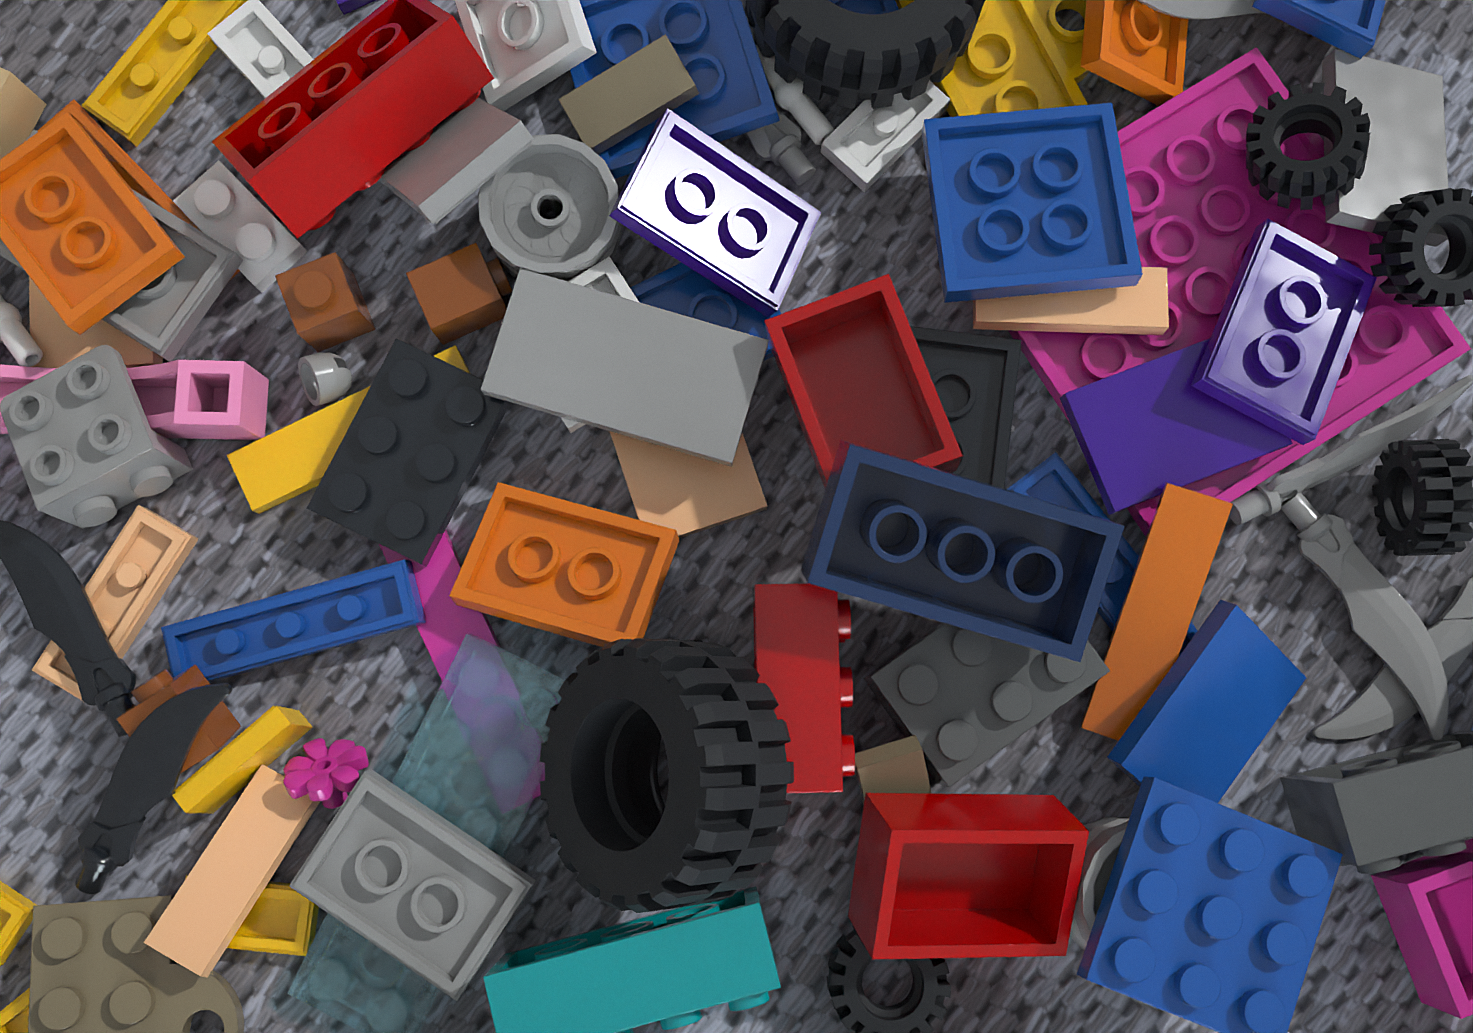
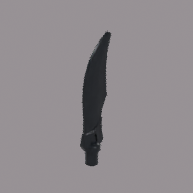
[0,520,136,737]
[75,683,232,894]

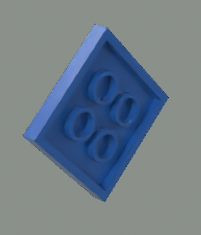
[570,0,780,179]
[922,103,1143,303]
[1076,776,1343,1033]

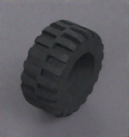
[746,0,985,109]
[540,638,794,913]

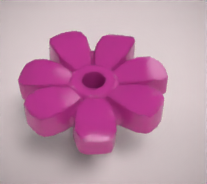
[283,738,369,809]

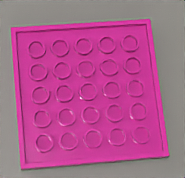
[1008,47,1471,537]

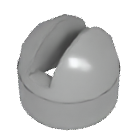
[298,352,352,406]

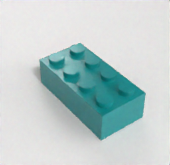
[483,886,781,1033]

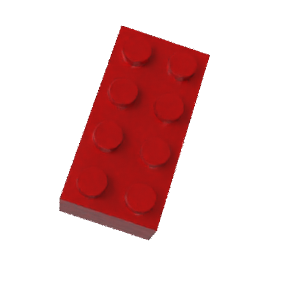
[212,0,494,239]

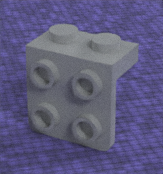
[0,345,193,529]

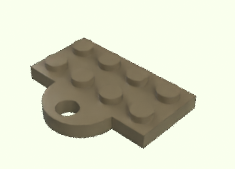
[28,895,244,1033]

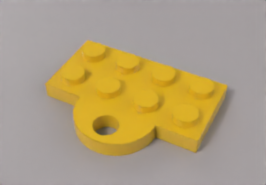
[895,0,1090,117]

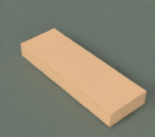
[973,267,1169,335]
[32,505,198,702]
[144,764,320,978]

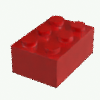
[764,274,962,489]
[753,583,855,793]
[848,793,1089,959]

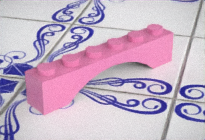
[0,360,269,440]

